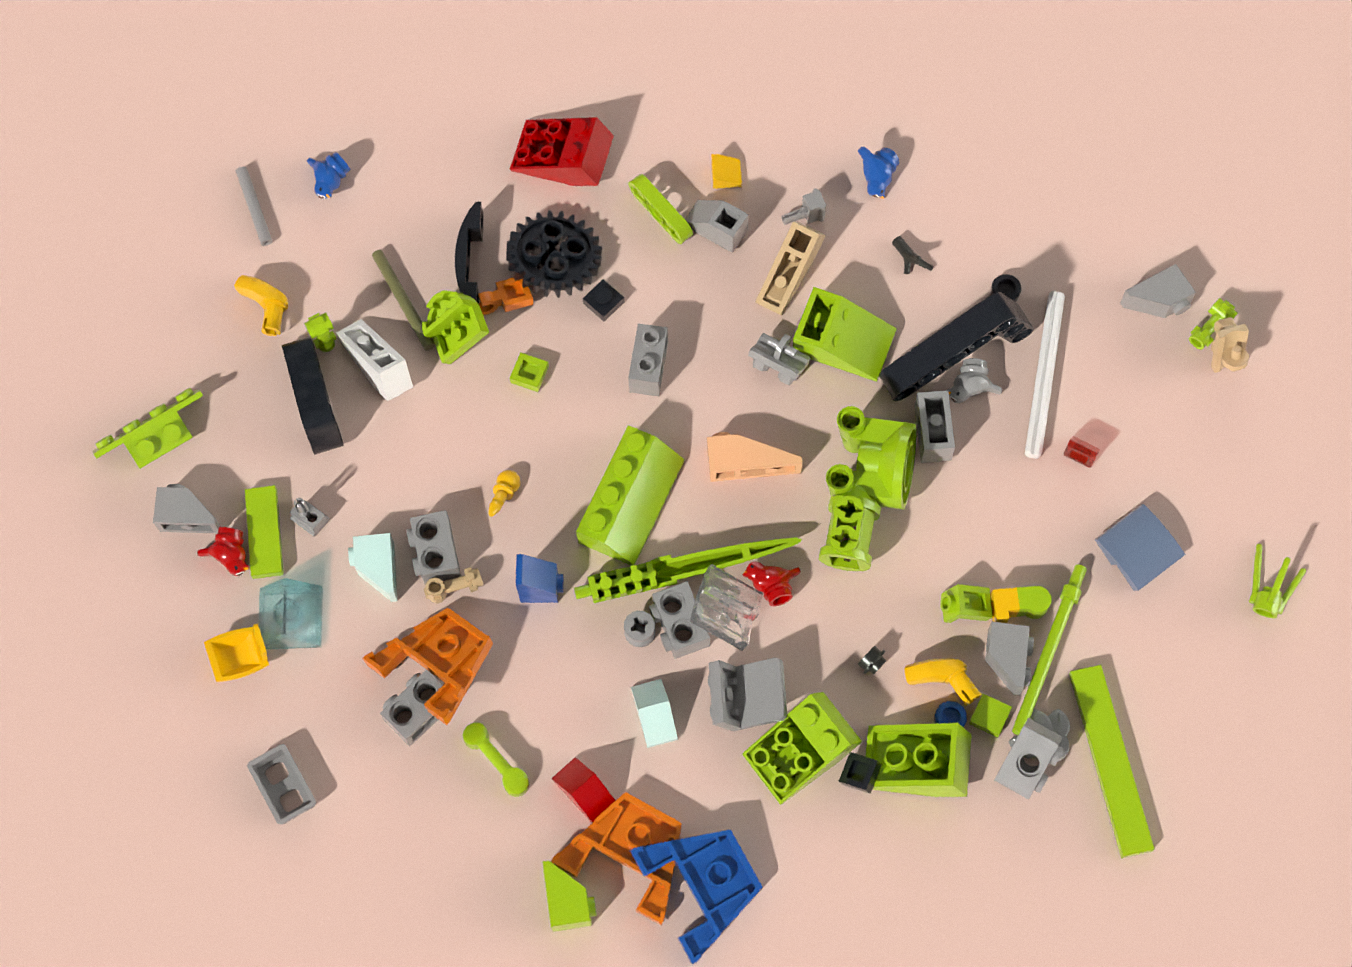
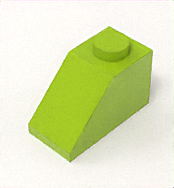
[542,861,597,932]

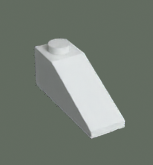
[336,319,413,401]

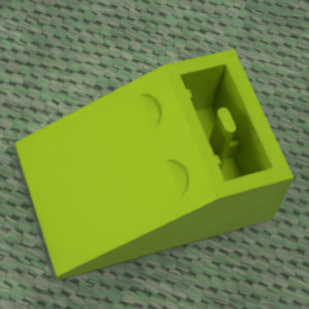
[793,287,897,382]
[742,692,862,805]

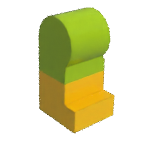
[990,586,1052,623]

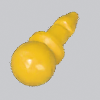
[488,470,521,517]

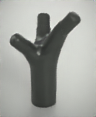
[892,236,933,274]

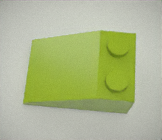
[865,723,972,797]

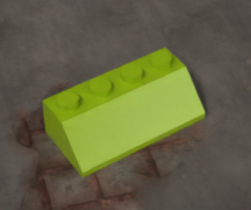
[576,425,685,566]

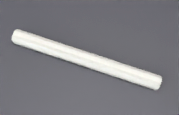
[1025,291,1065,459]

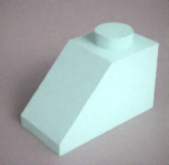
[348,533,398,602]

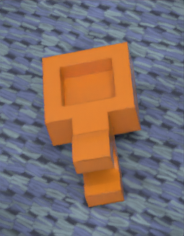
[478,277,533,316]

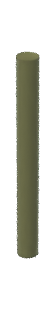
[372,250,435,351]

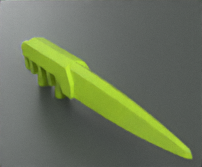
[574,537,802,603]

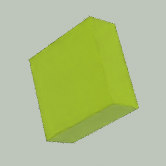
[509,352,549,392]
[969,694,1012,738]

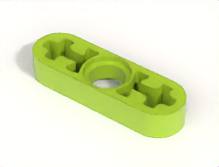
[628,174,693,244]

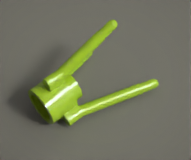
[1249,544,1306,618]

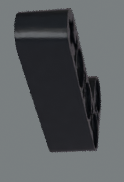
[282,337,344,455]

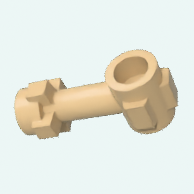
[423,567,484,604]

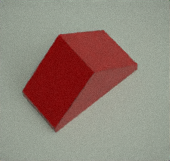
[551,757,616,823]

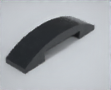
[455,202,484,304]

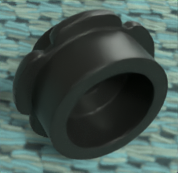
[858,645,887,674]

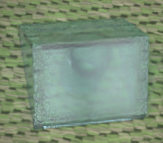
[259,578,323,650]

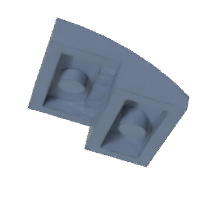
[1095,504,1186,591]

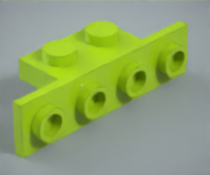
[93,388,203,469]

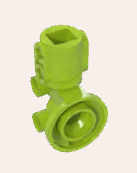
[818,406,917,572]

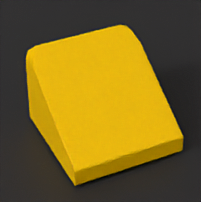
[711,154,742,189]

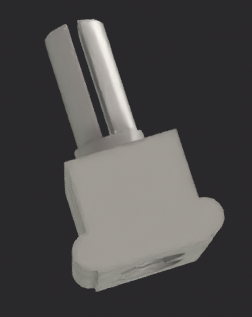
[782,188,826,225]
[290,497,330,537]

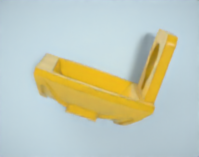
[204,623,269,683]

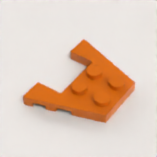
[363,608,493,725]
[550,792,682,926]

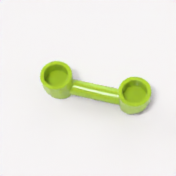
[463,722,530,797]

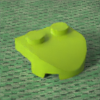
[422,290,489,364]

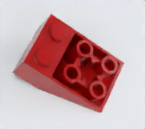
[510,117,614,186]

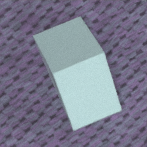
[631,679,678,748]

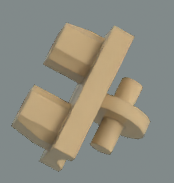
[1211,317,1249,373]

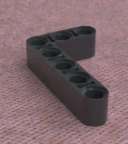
[879,292,1034,401]

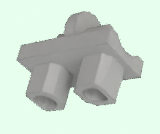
[748,333,811,385]

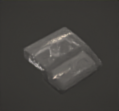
[690,564,763,651]

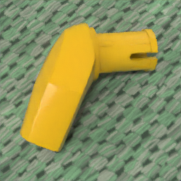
[234,275,289,336]
[904,658,982,706]

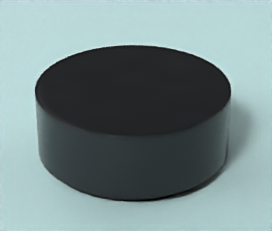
[990,274,1021,302]

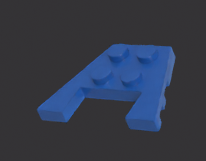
[629,829,763,964]

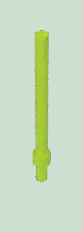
[1012,564,1087,735]

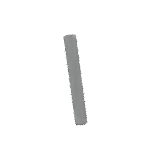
[236,166,272,246]

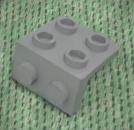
[708,657,787,731]

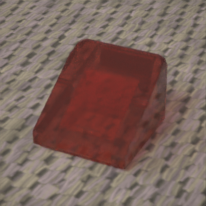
[1064,436,1100,468]

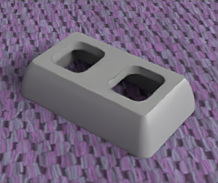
[247,744,316,825]

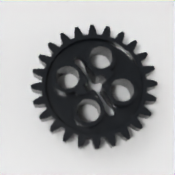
[506,210,602,298]

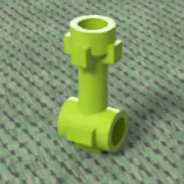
[1189,298,1238,350]
[304,312,337,352]

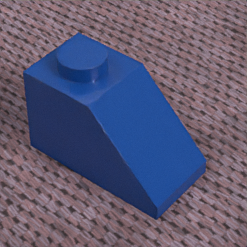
[516,554,564,603]

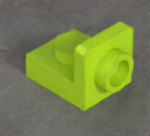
[940,584,993,623]

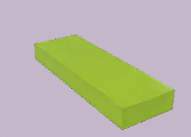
[245,485,284,579]

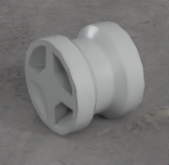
[624,611,656,647]

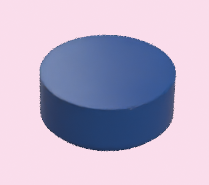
[934,701,967,728]

